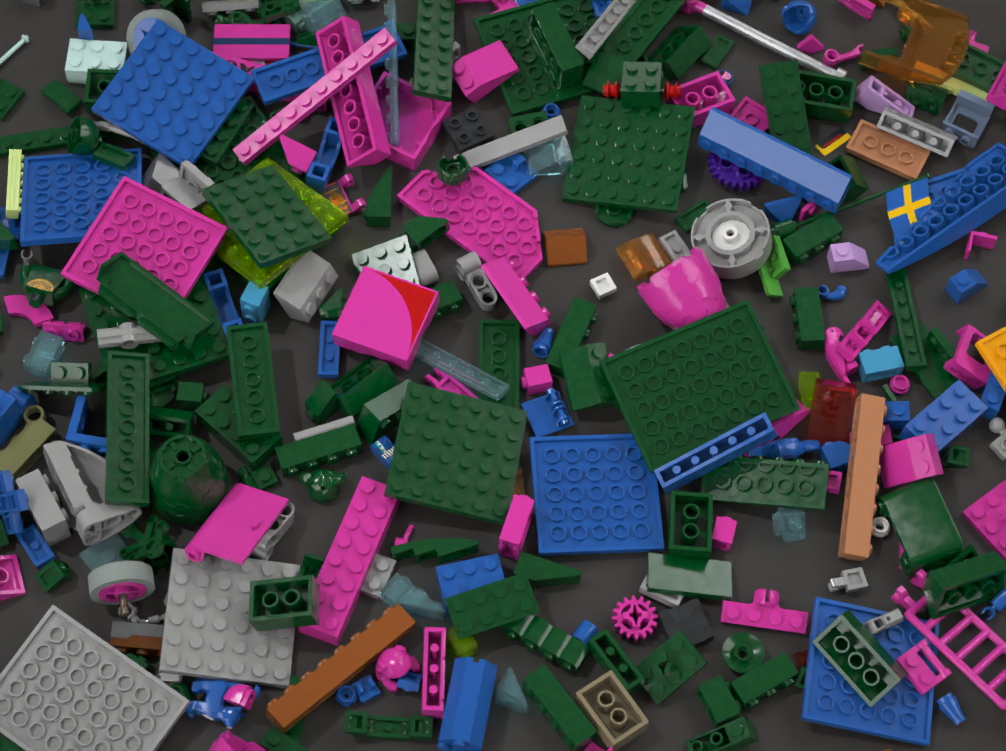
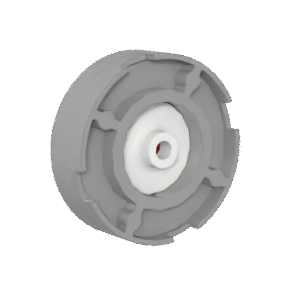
[691,198,773,279]

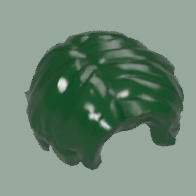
[436,153,471,187]

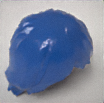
[781,0,817,35]

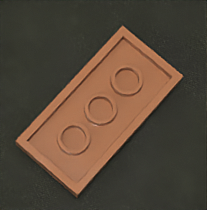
[845,119,931,181]

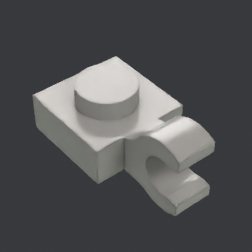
[827,567,868,593]

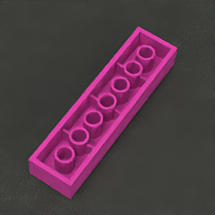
[298,476,401,646]

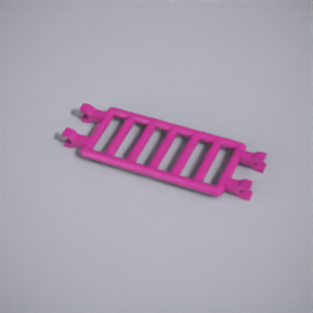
[890,568,1006,710]

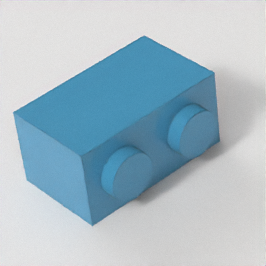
[240,280,271,324]
[856,345,905,383]

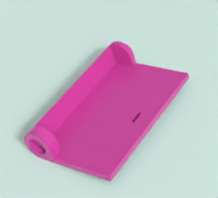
[185,483,289,565]

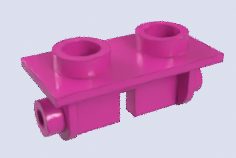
[42,319,86,342]

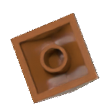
[543,228,587,267]

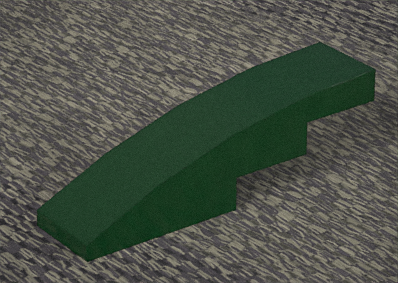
[390,538,479,565]

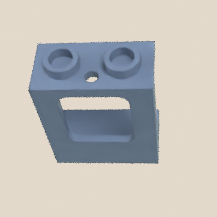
[940,89,995,149]

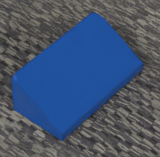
[77,14,94,40]

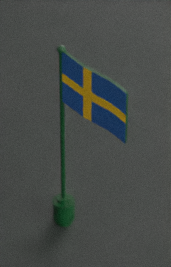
[770,173,931,245]

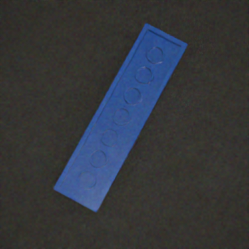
[250,22,407,105]

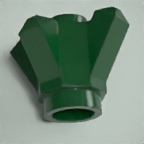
[319,288,349,321]

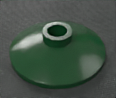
[722,632,765,674]

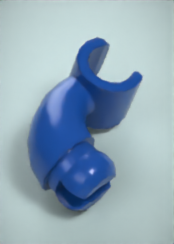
[819,285,847,301]

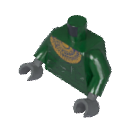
[19,249,74,308]

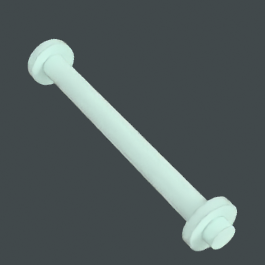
[0,35,29,65]

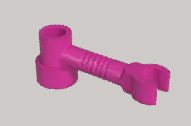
[823,45,864,68]

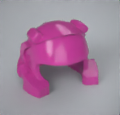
[375,645,421,693]

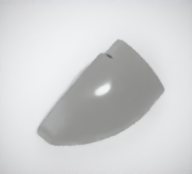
[43,441,142,546]

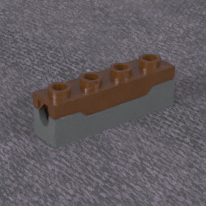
[109,621,164,659]

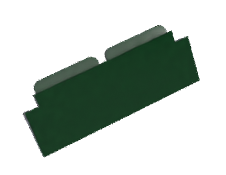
[96,252,215,350]

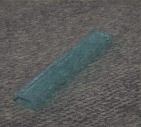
[415,339,510,401]

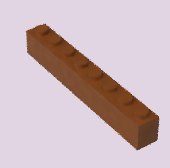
[266,604,416,733]

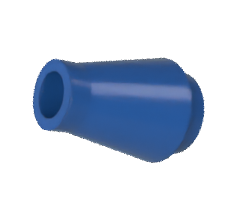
[532,328,555,358]
[936,692,966,726]

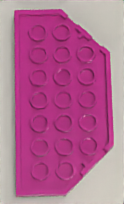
[397,167,543,279]

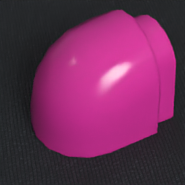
[223,684,256,710]

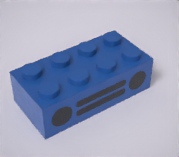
[898,380,988,455]

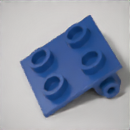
[521,388,575,437]

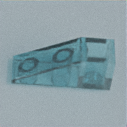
[380,572,446,621]

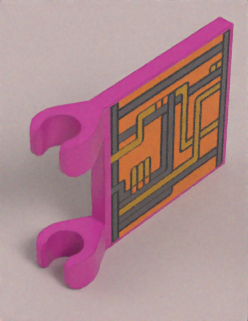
[303,174,367,218]

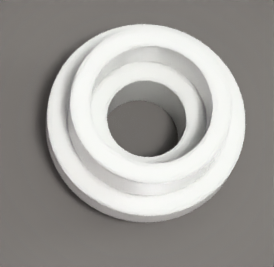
[872,517,890,537]

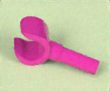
[395,524,414,546]

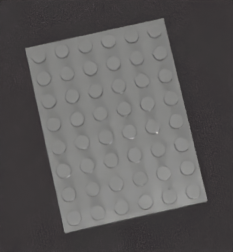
[0,605,191,751]

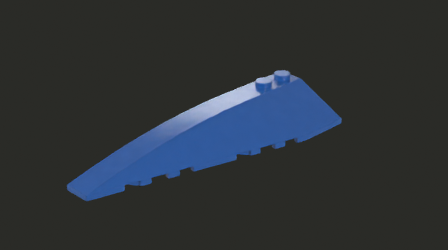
[875,142,1006,274]

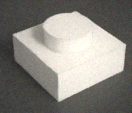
[590,272,617,299]

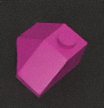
[280,134,318,175]

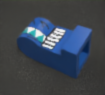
[370,436,394,470]

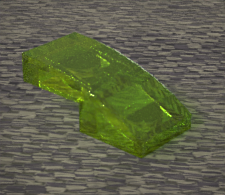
[798,372,822,411]

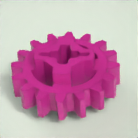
[611,595,658,642]

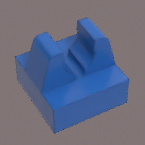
[351,674,381,705]

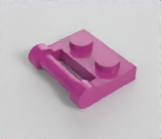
[895,639,952,696]

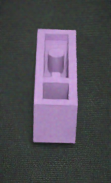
[854,75,915,117]

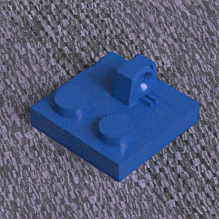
[485,153,539,195]

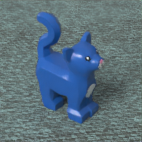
[186,677,261,729]

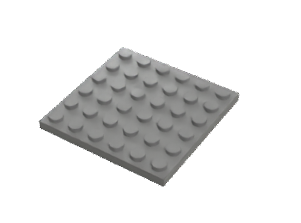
[159,548,300,688]

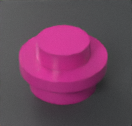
[889,375,910,395]

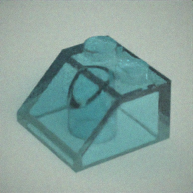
[523,135,573,176]

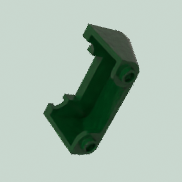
[875,477,963,576]

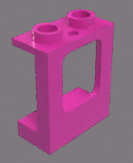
[943,324,991,390]

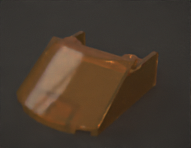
[859,0,970,85]

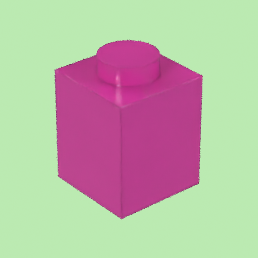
[520,364,553,395]
[712,516,737,552]

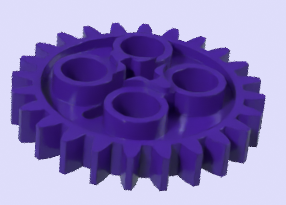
[707,152,764,192]

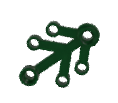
[118,514,170,562]

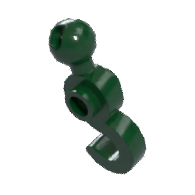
[211,8,268,27]

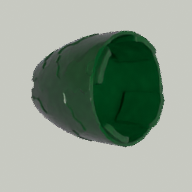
[149,434,230,526]

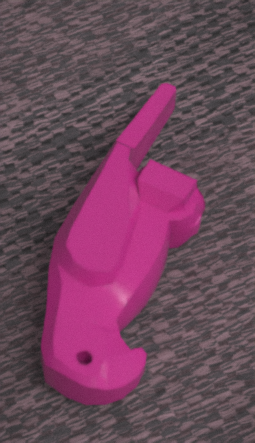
[824,327,859,397]

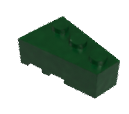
[355,379,412,445]

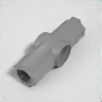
[97,322,161,349]

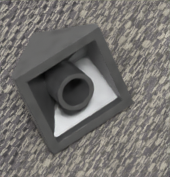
[142,153,180,193]

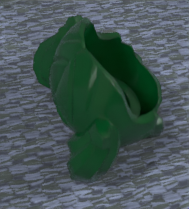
[299,469,347,503]

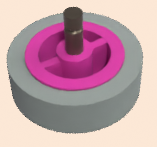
[88,561,155,617]

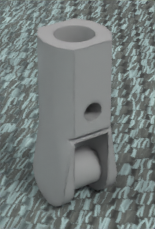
[863,608,903,636]

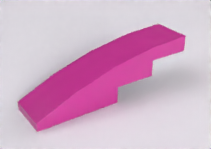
[835,300,892,363]

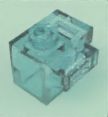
[772,507,806,542]

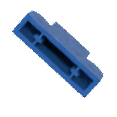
[0,386,37,448]

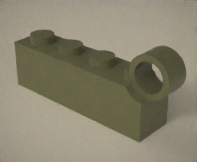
[0,405,59,486]

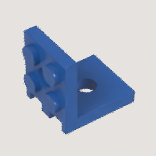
[66,395,106,459]

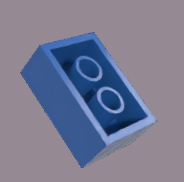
[436,553,505,615]

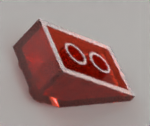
[806,378,857,445]

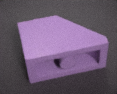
[827,242,870,273]

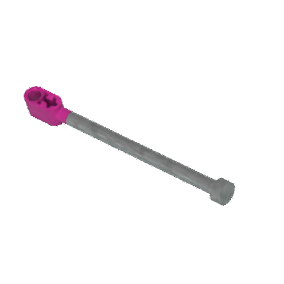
[680,0,848,78]

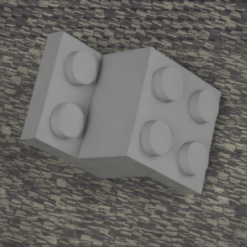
[160,160,215,214]

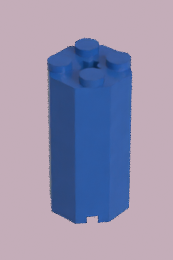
[437,657,498,751]

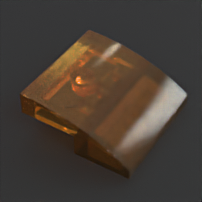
[616,233,671,280]

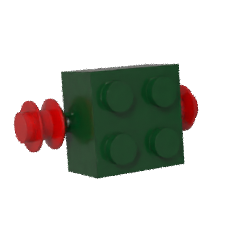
[603,62,681,107]

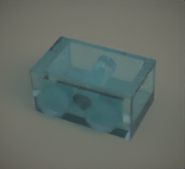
[299,0,346,33]
[23,330,66,381]

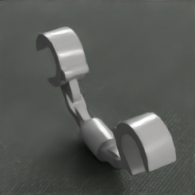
[118,593,168,624]

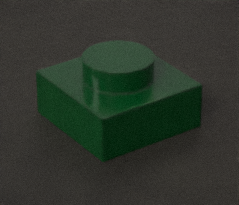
[251,464,279,491]

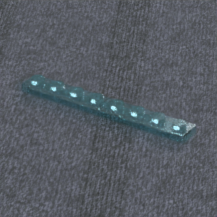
[384,0,400,148]

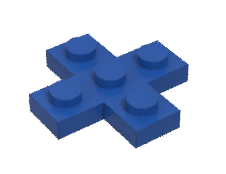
[0,469,29,535]

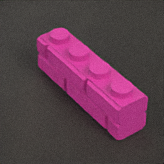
[422,627,446,719]

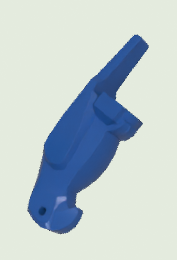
[747,437,820,459]

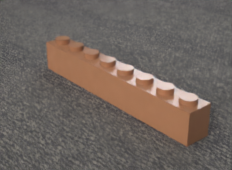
[838,393,887,562]

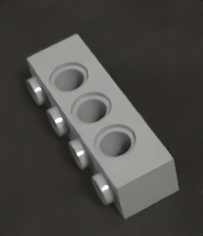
[876,106,957,157]

